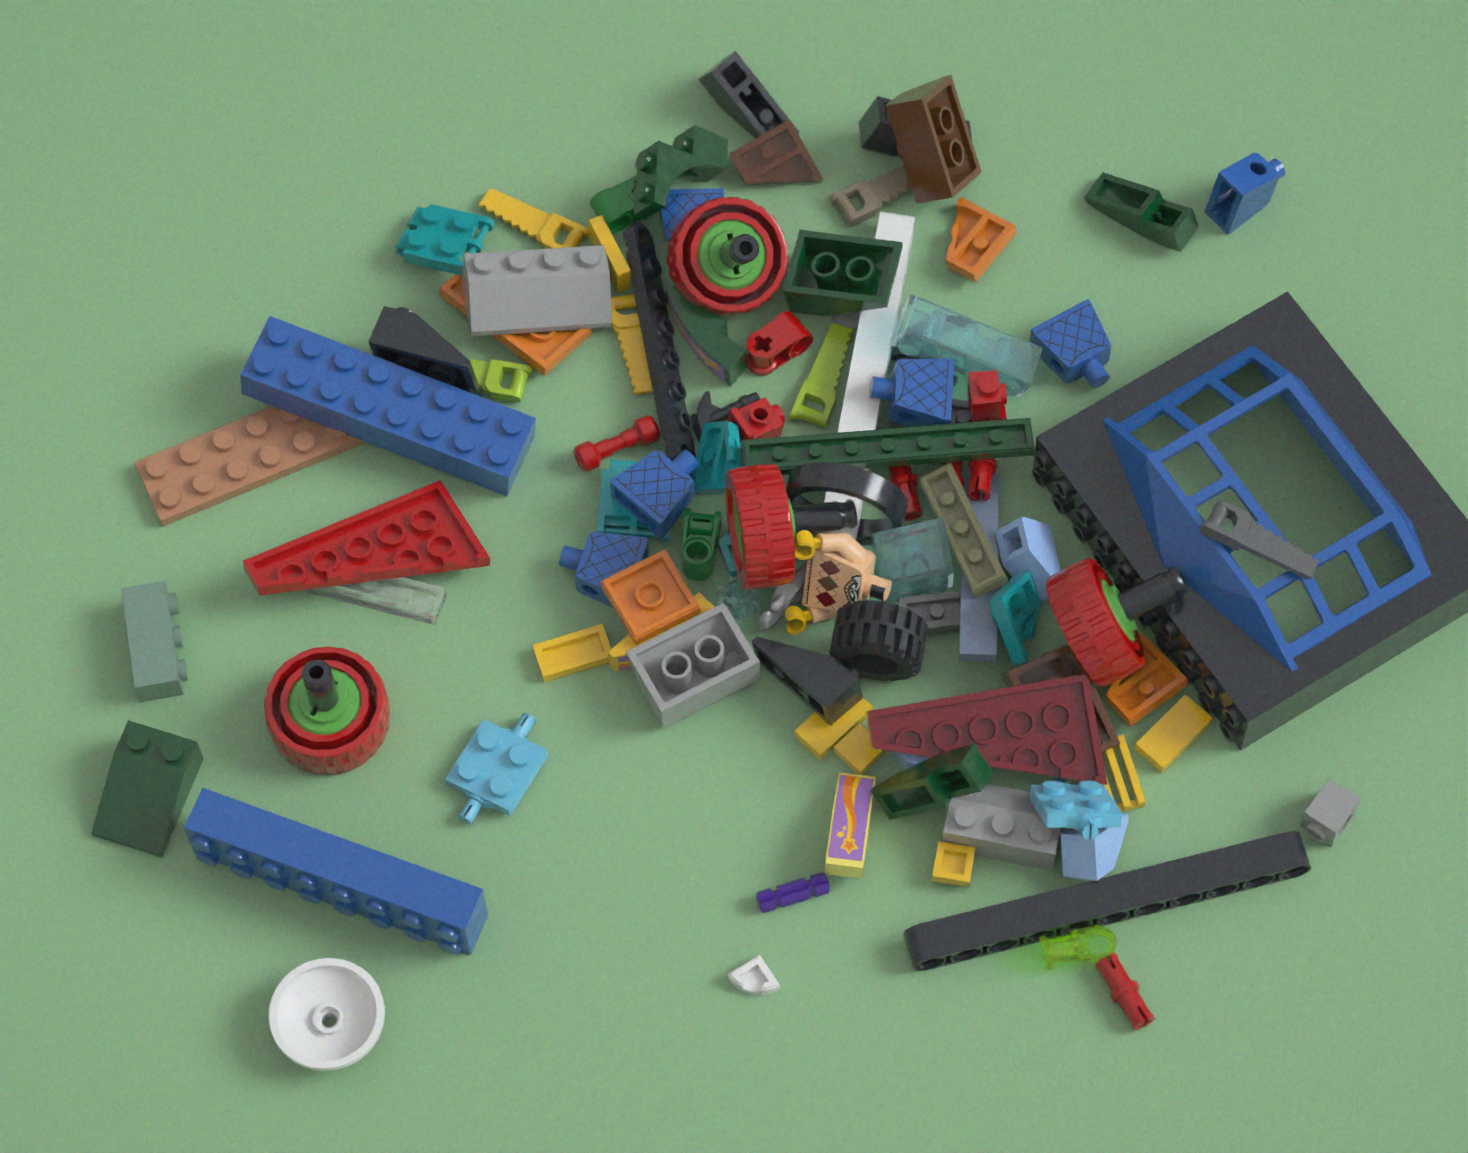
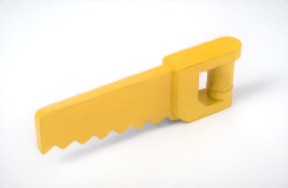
[479,189,589,249]
[611,294,653,395]

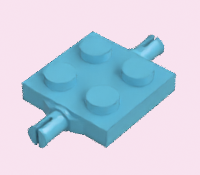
[445,712,549,825]
[1029,777,1122,840]

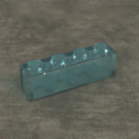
[889,294,1043,397]

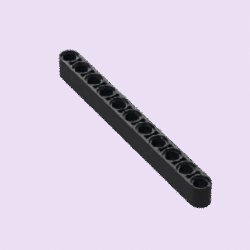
[903,831,1311,971]

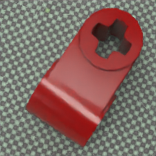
[747,311,814,376]

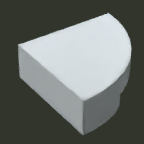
[727,955,780,995]

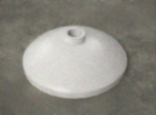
[269,958,385,1071]

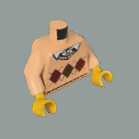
[785,530,892,635]

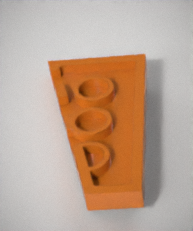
[439,274,592,376]

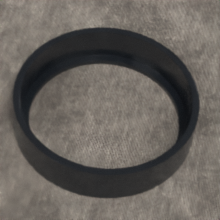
[786,462,908,546]

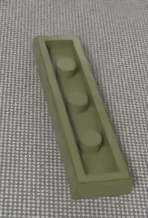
[918,463,1009,599]

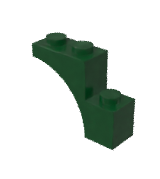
[633,125,728,220]

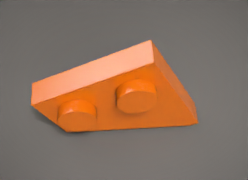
[946,197,1017,283]
[1106,632,1188,727]

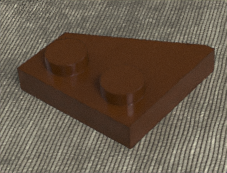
[729,119,823,185]

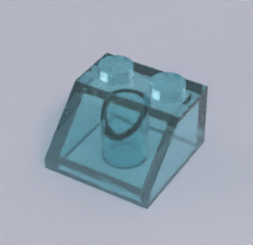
[871,517,954,603]

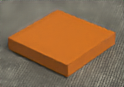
[600,549,701,645]

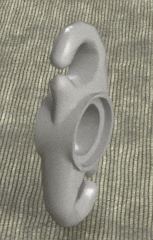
[758,562,807,630]

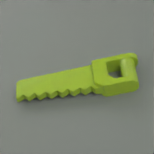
[790,323,853,428]
[468,358,533,403]

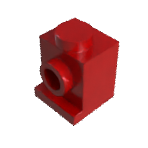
[967,370,1007,422]
[727,397,785,453]

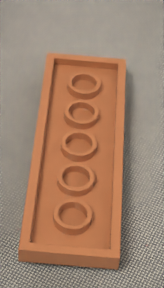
[135,406,362,527]

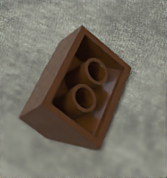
[885,75,982,204]

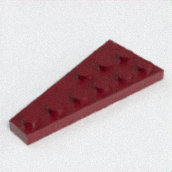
[865,674,1108,785]

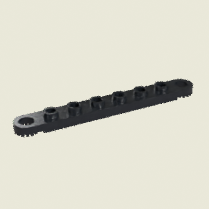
[622,221,696,461]

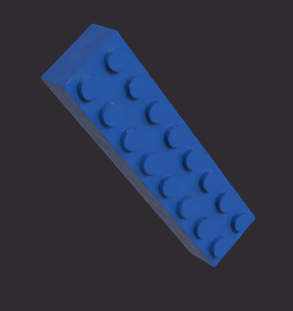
[240,316,536,496]
[184,788,488,955]

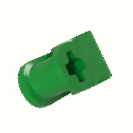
[590,175,643,234]
[681,508,722,581]

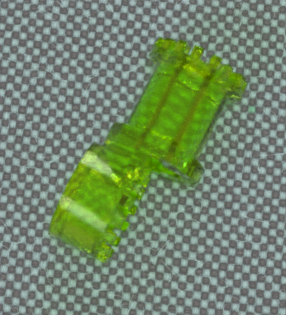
[1039,925,1116,971]

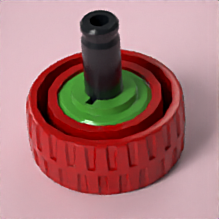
[666,196,788,317]
[725,464,857,590]
[1045,558,1189,686]
[264,647,390,775]

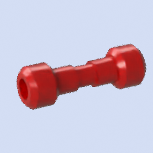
[573,415,661,472]

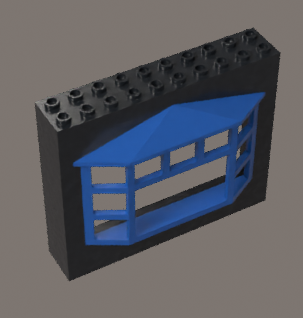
[1032,291,1468,750]

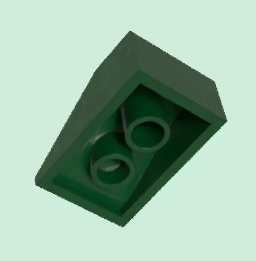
[783,230,903,316]
[92,720,204,858]

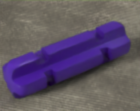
[756,872,830,913]

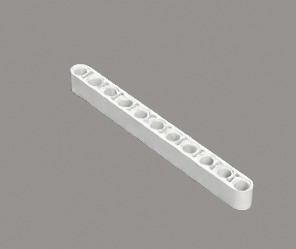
[818,212,915,540]

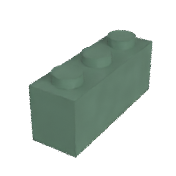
[121,581,188,702]

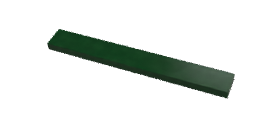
[741,418,1035,475]

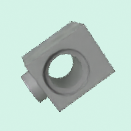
[1300,778,1361,847]

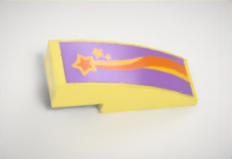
[825,772,876,879]

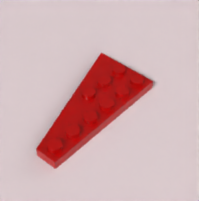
[243,480,490,596]

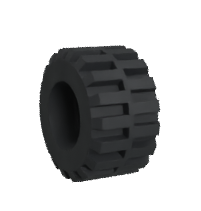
[829,600,928,681]

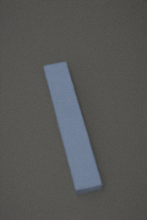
[959,472,999,662]

